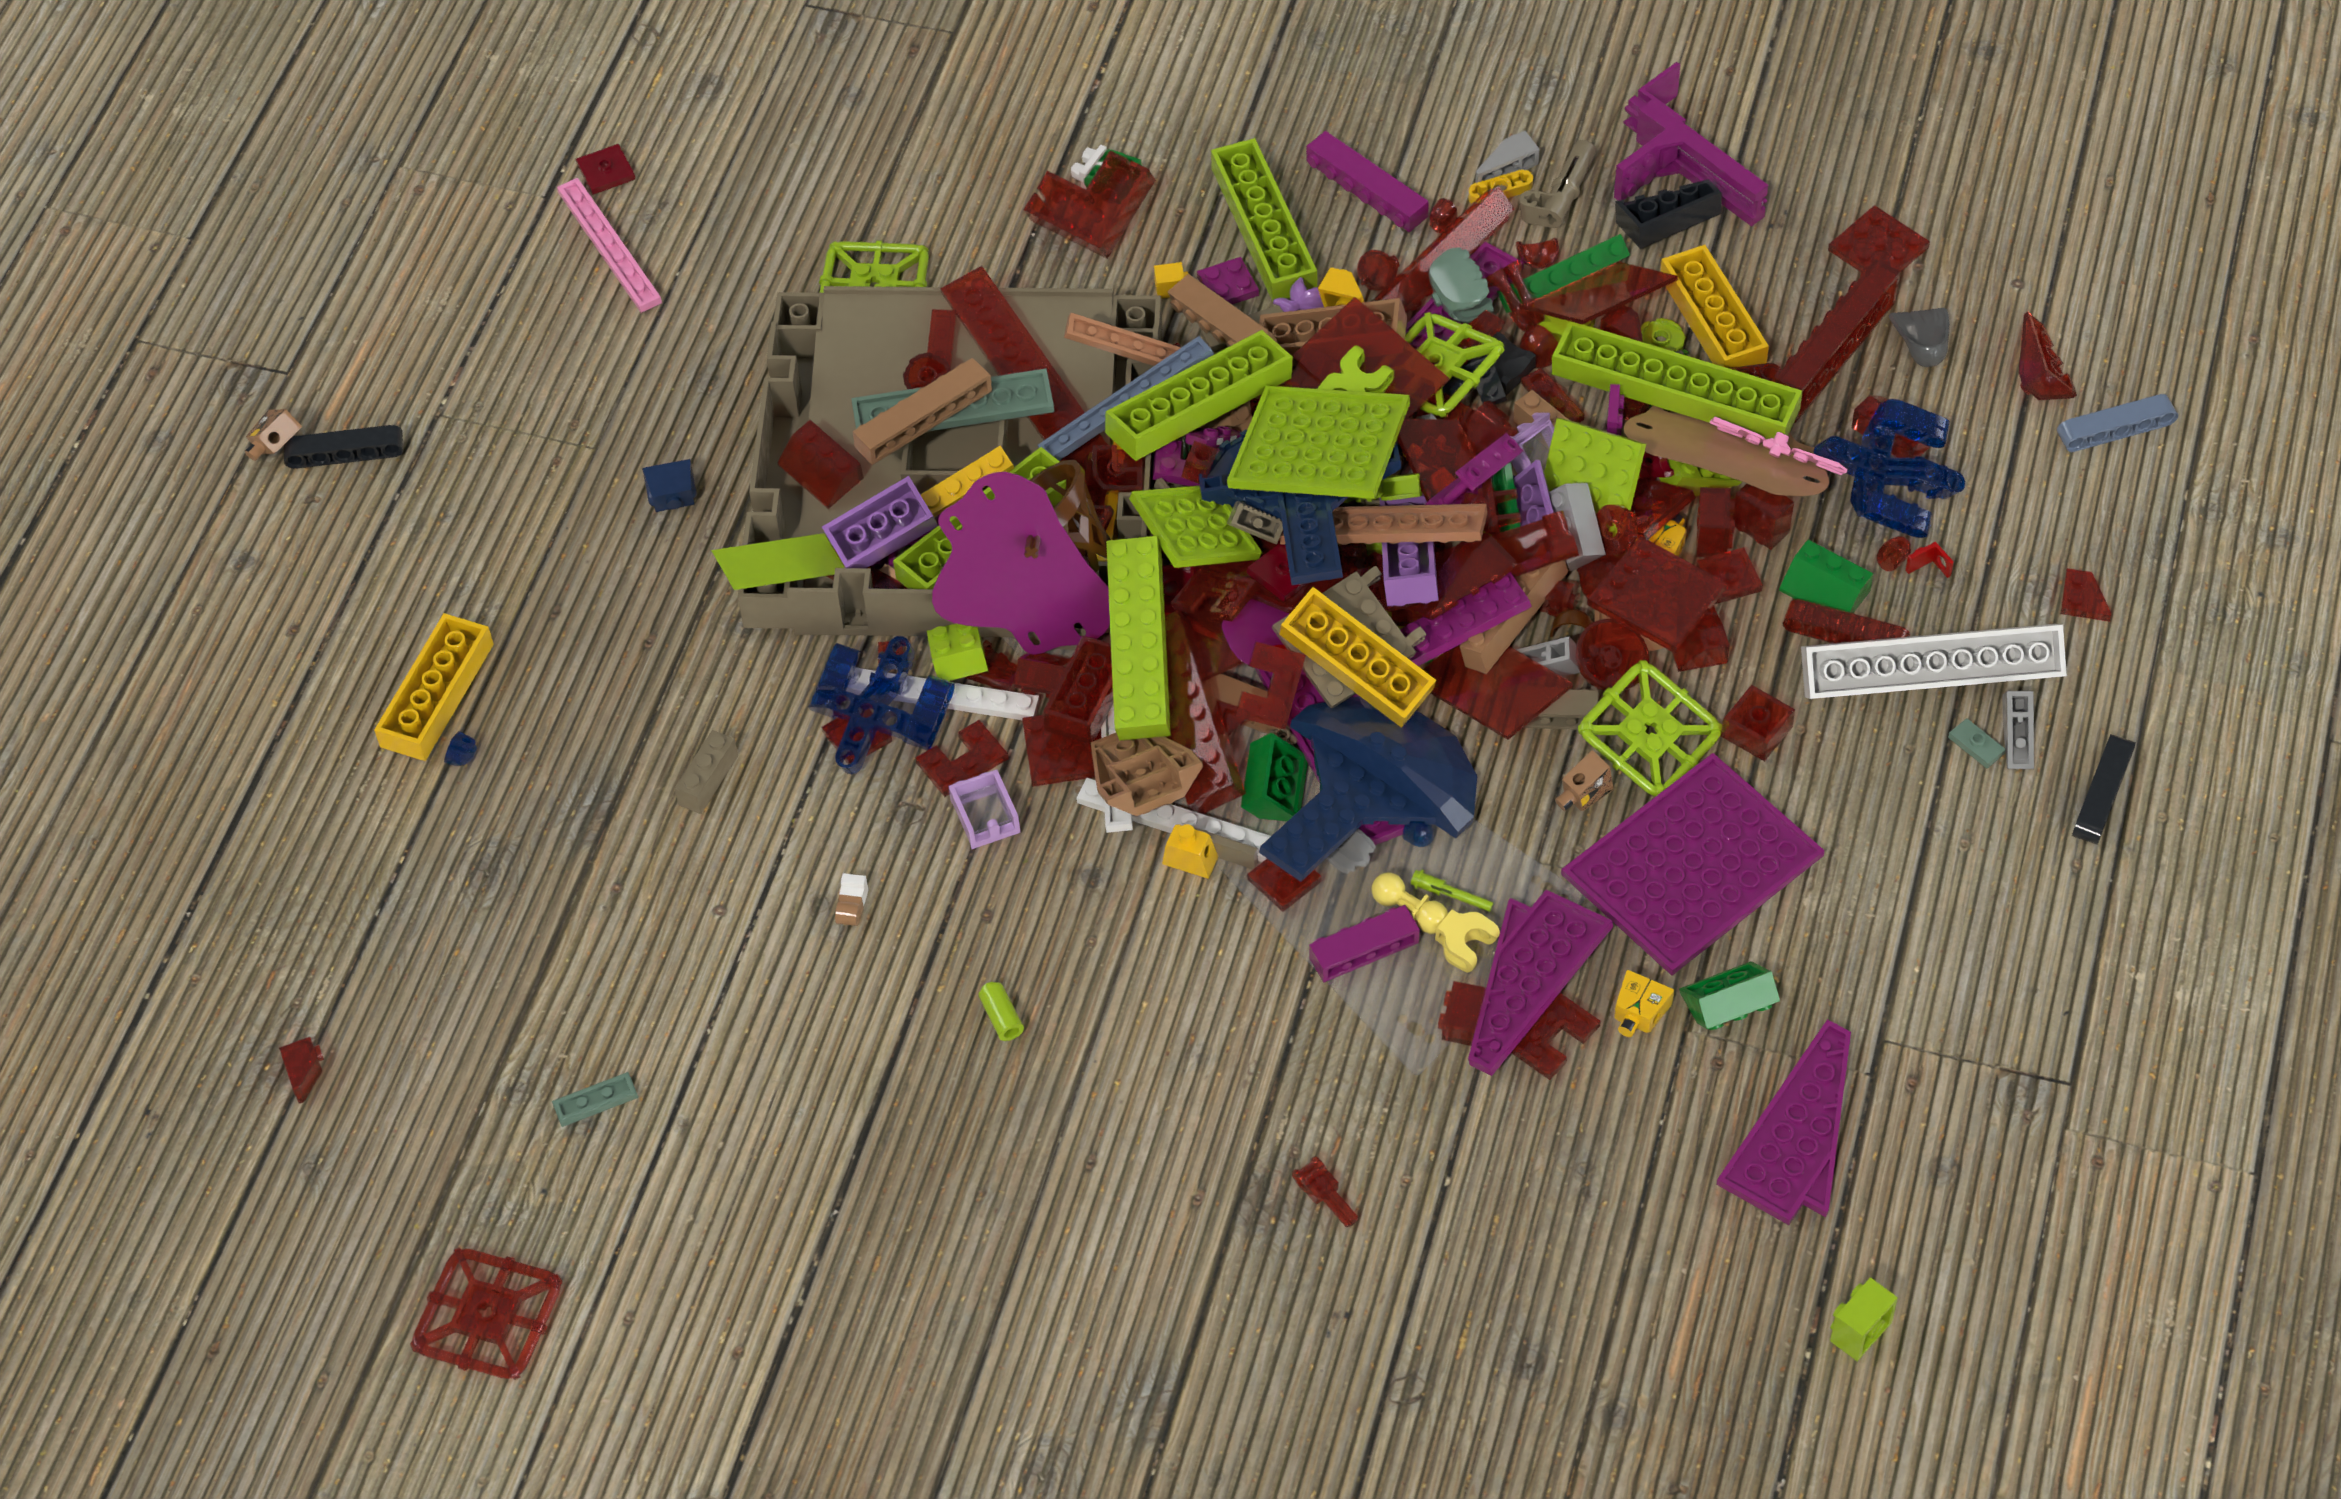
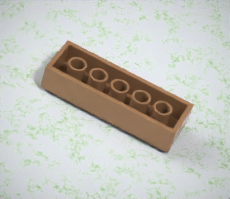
[1259,298,1407,367]

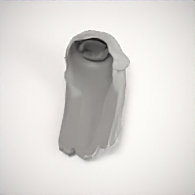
[1326,828,1376,874]

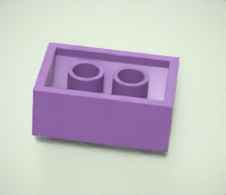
[1513,460,1561,551]

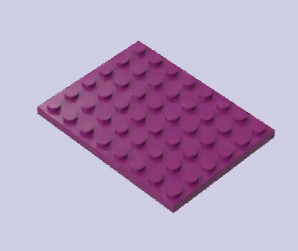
[1561,753,1825,976]

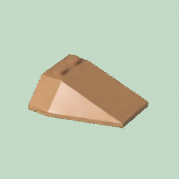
[1091,733,1203,816]

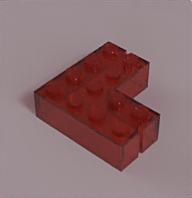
[1023,150,1156,259]

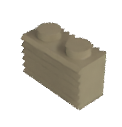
[1227,501,1283,544]

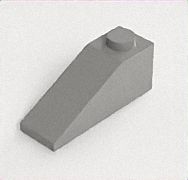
[1475,131,1539,183]
[1499,637,1582,678]
[2002,691,2034,769]

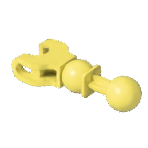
[1371,873,1500,972]

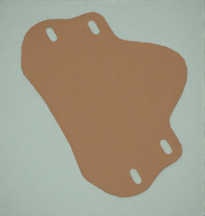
[1624,406,1830,496]

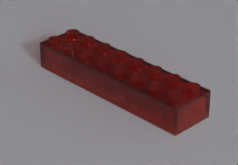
[1772,259,1901,424]
[1165,610,1246,814]

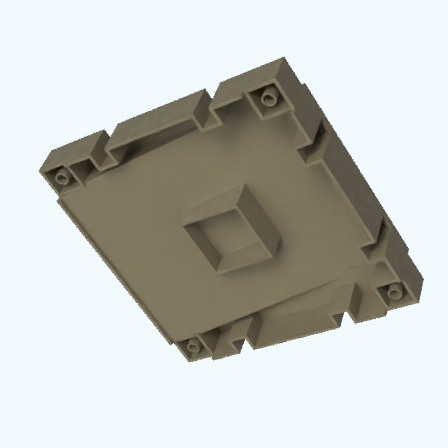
[738,286,1163,637]

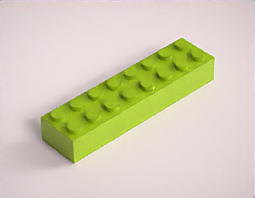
[1211,138,1318,302]
[1105,330,1293,461]
[893,447,1066,589]
[1106,536,1171,741]

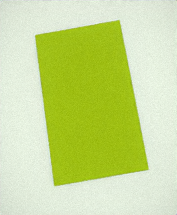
[711,533,845,590]

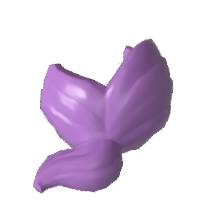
[1273,277,1324,312]

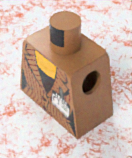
[244,409,302,461]
[1555,750,1614,811]

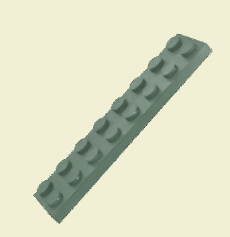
[851,369,1054,431]

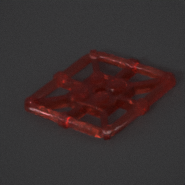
[410,1247,563,1380]

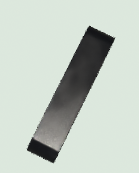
[284,425,403,469]
[2072,734,2136,845]

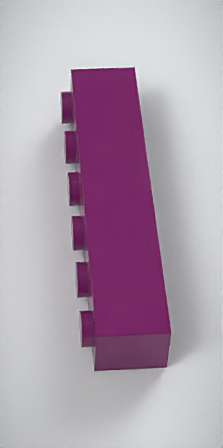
[1306,131,1429,233]

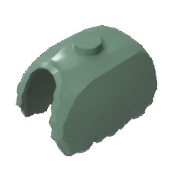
[1429,247,1494,324]

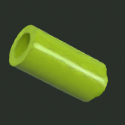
[978,982,1024,1041]

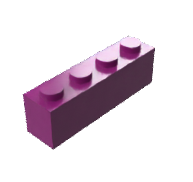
[1309,905,1419,983]

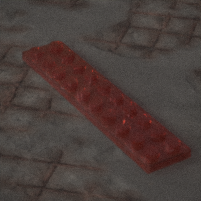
[940,266,1108,465]

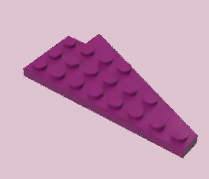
[1468,890,1613,1076]
[1716,1019,1851,1225]

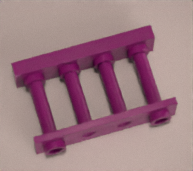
[1425,433,1523,505]

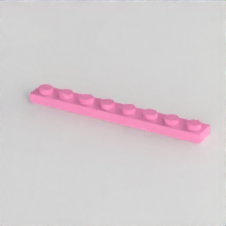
[557,178,662,313]

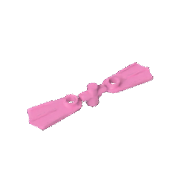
[1710,417,1847,475]

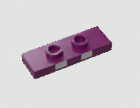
[1185,426,1240,449]

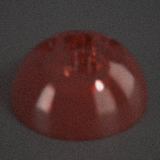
[1575,619,1649,691]

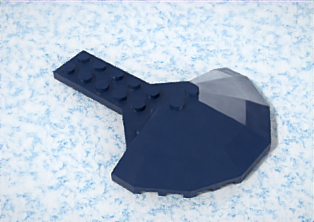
[1199,429,1401,585]
[1259,696,1477,882]

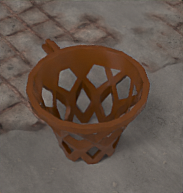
[1024,460,1111,573]

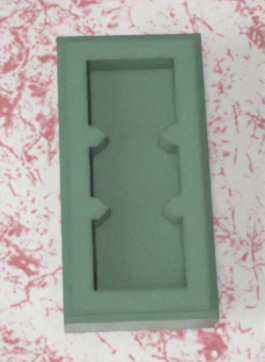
[1948,718,2006,769]

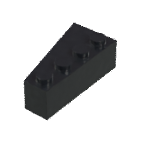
[1615,179,1722,249]

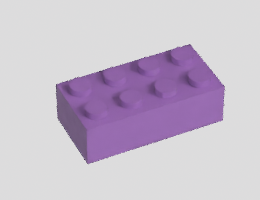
[822,476,938,568]

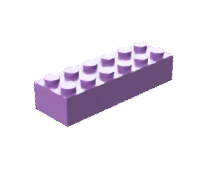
[1380,492,1438,606]

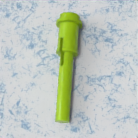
[1411,869,1494,912]

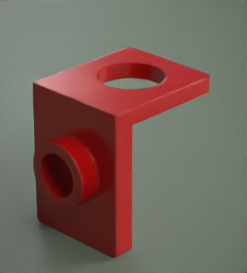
[1905,541,1954,578]

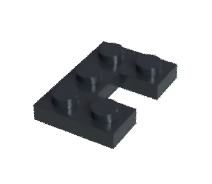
[1424,357,1507,427]

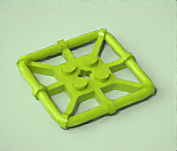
[819,240,929,293]
[1372,312,1504,417]
[1578,660,1723,797]

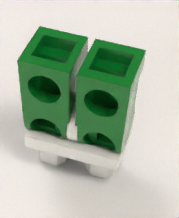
[1071,145,1143,205]

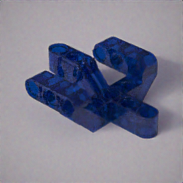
[1813,399,1965,538]
[808,636,955,774]

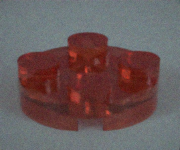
[1595,504,1638,555]

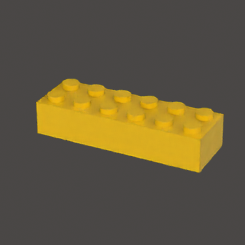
[1660,245,1769,373]
[1279,587,1436,727]
[374,613,494,761]

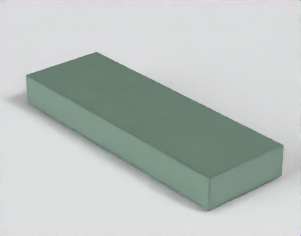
[552,1072,638,1127]

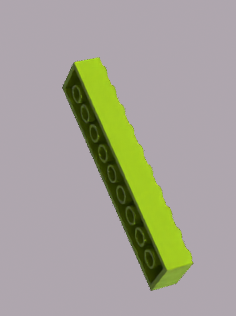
[1552,321,1802,440]

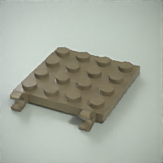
[1272,566,1427,708]

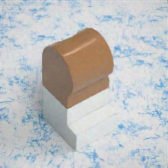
[835,873,868,926]

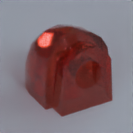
[1429,198,1457,233]
[1876,536,1911,572]

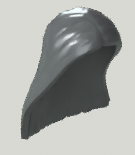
[1889,307,1950,367]

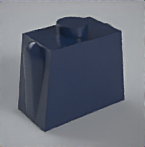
[642,459,697,512]

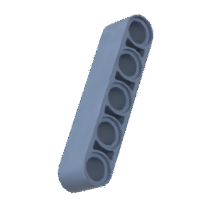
[2057,394,2178,452]

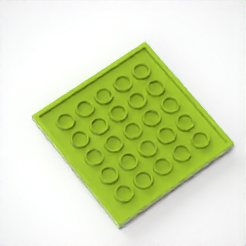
[1227,386,1410,499]

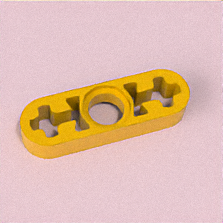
[1468,170,1533,206]

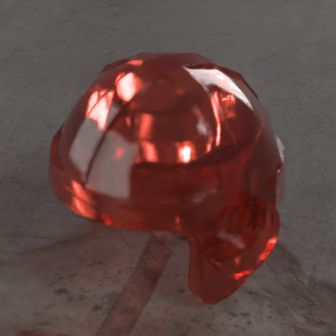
[1357,250,1400,291]

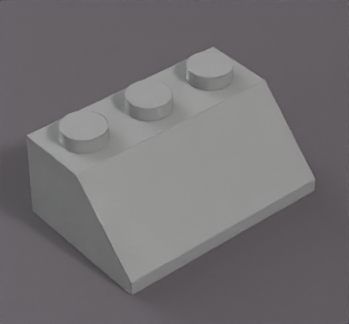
[1549,483,1606,571]

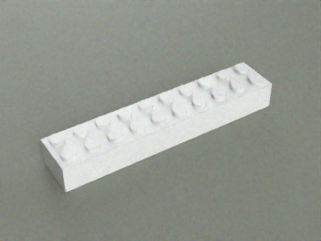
[1801,624,2067,699]

